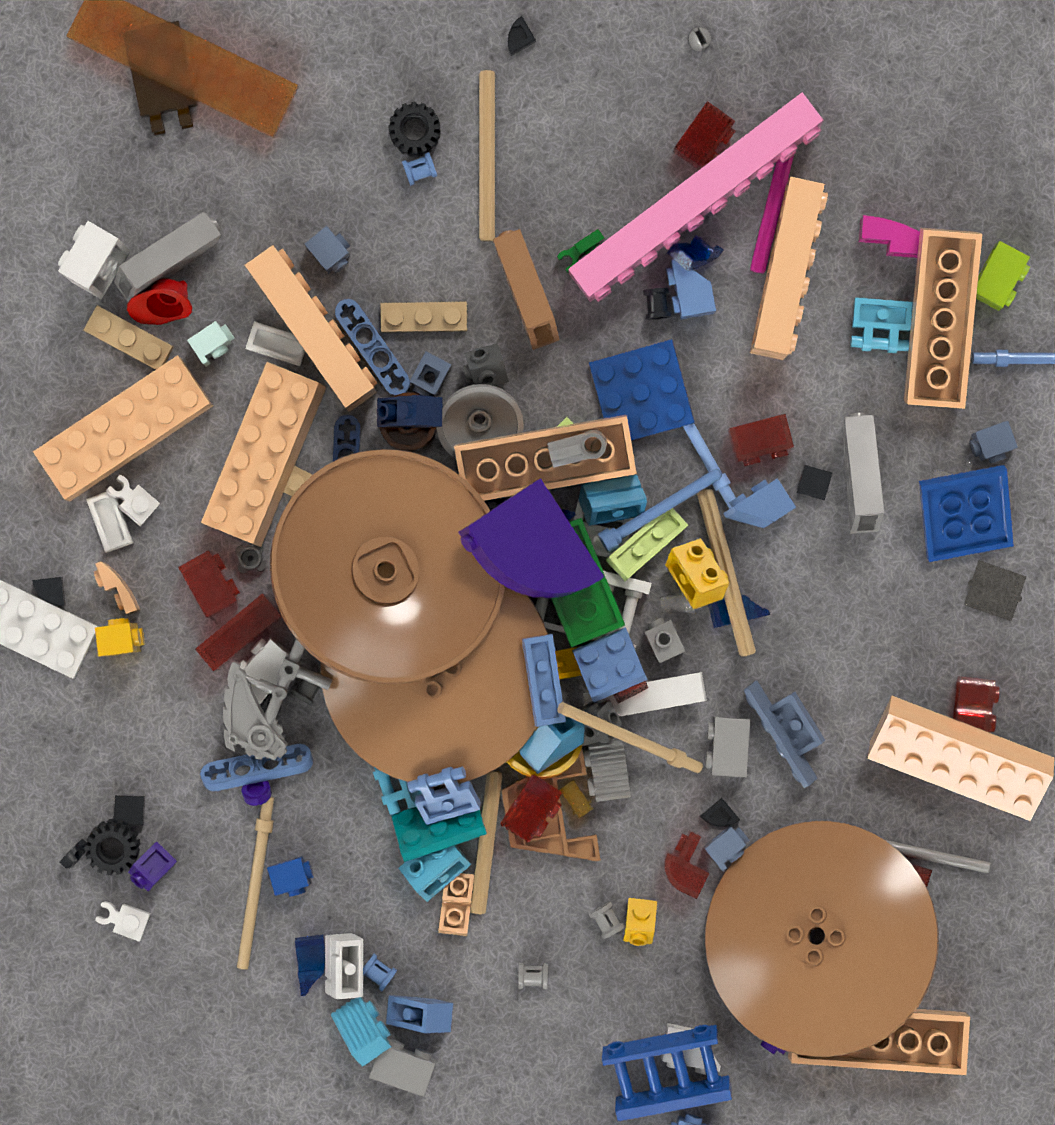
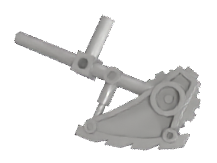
[223,639,332,760]

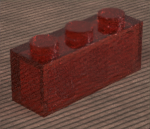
[195,593,282,672]

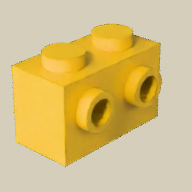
[665,538,729,610]
[95,618,145,657]

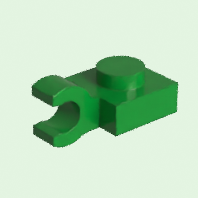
[557,229,605,273]

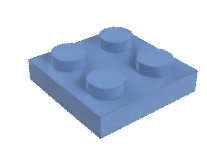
[572,627,648,702]

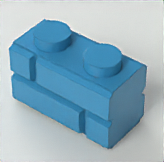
[579,475,647,526]

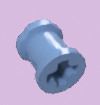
[402,152,437,186]
[363,954,397,991]

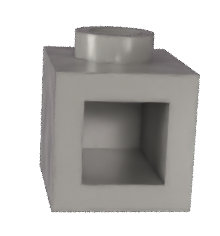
[644,617,685,663]

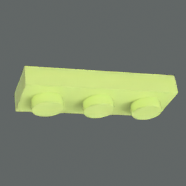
[606,508,688,581]

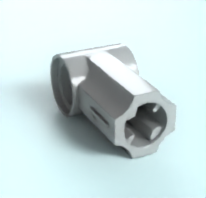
[547,430,607,468]

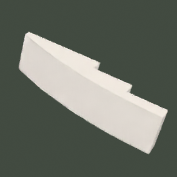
[583,672,707,716]

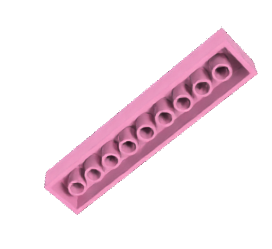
[568,92,823,302]

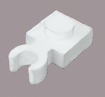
[106,475,160,526]
[95,902,151,942]

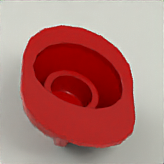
[127,278,192,325]

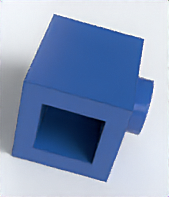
[267,856,314,897]

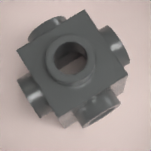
[462,343,509,386]
[581,700,623,746]

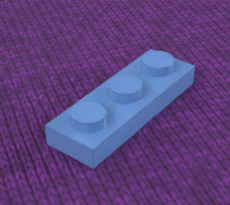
[522,634,566,727]

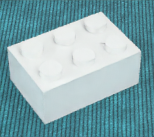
[58,221,130,300]

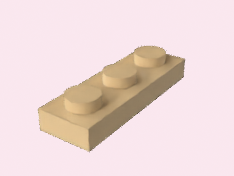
[380,302,467,333]
[83,305,174,370]

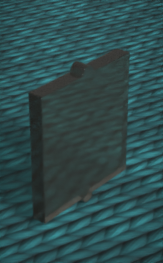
[963,560,1027,621]

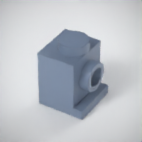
[409,351,452,397]
[703,826,750,871]

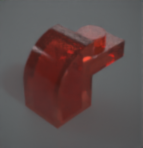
[664,830,709,899]

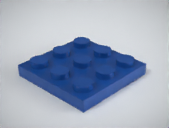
[589,339,695,441]
[919,465,1014,562]

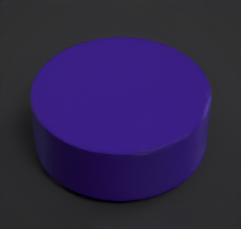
[241,781,272,806]

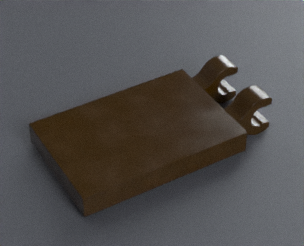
[123,21,198,136]

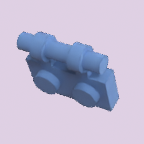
[408,766,481,825]

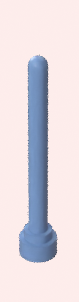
[597,469,722,554]

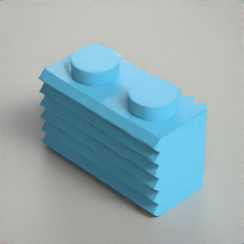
[331,997,391,1067]

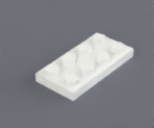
[0,580,99,679]

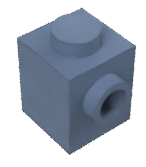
[305,226,350,274]
[969,421,1018,464]

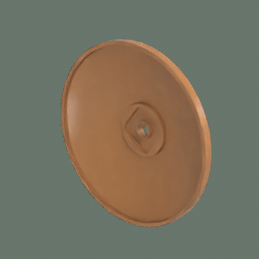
[270,449,505,684]
[321,564,548,785]
[705,821,939,1057]

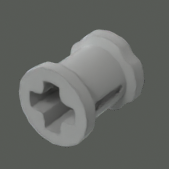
[589,901,625,939]
[518,963,548,989]

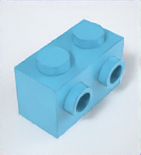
[398,845,472,902]

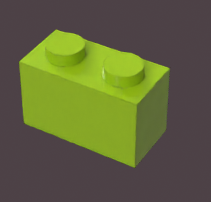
[976,241,1030,311]

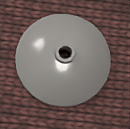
[437,384,524,459]

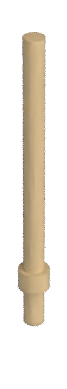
[557,702,703,773]
[237,797,274,969]

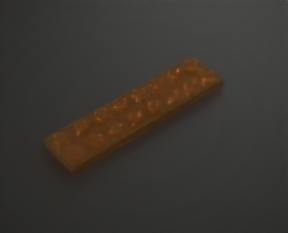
[66,0,299,138]

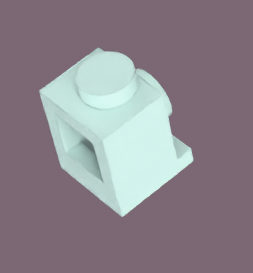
[187,321,235,367]

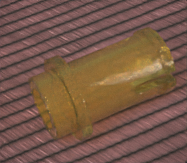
[559,780,593,818]

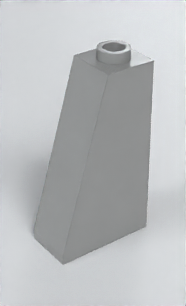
[114,212,221,302]
[842,412,885,534]

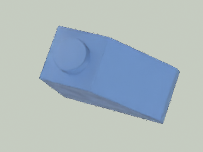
[386,995,453,1033]

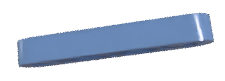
[335,299,410,396]
[200,744,313,791]

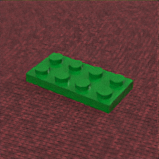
[551,518,625,647]

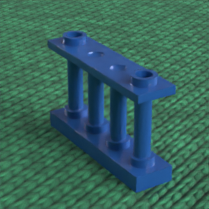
[602,1025,732,1121]

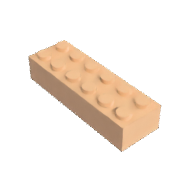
[750,177,828,360]
[904,228,982,409]
[245,245,378,412]
[33,355,213,501]
[201,362,326,547]
[454,415,637,501]
[867,696,1055,821]
[788,1009,970,1075]

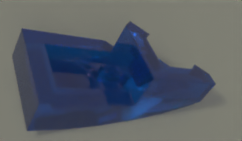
[667,235,724,271]
[708,595,770,628]
[295,934,325,996]

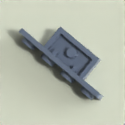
[744,681,825,788]

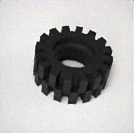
[388,102,441,157]
[85,819,141,876]

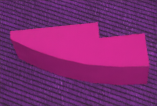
[859,215,920,258]

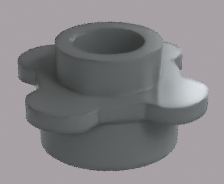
[235,544,266,574]

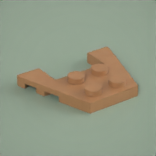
[501,749,601,861]

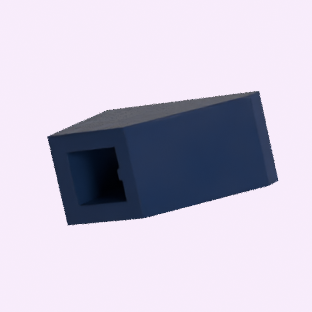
[377,395,443,428]

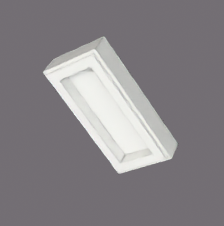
[245,321,305,366]
[86,492,134,553]

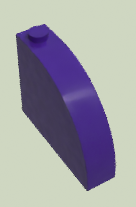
[458,478,604,598]

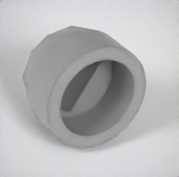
[688,27,711,51]

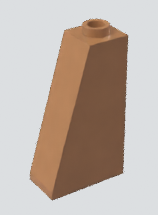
[493,229,560,350]

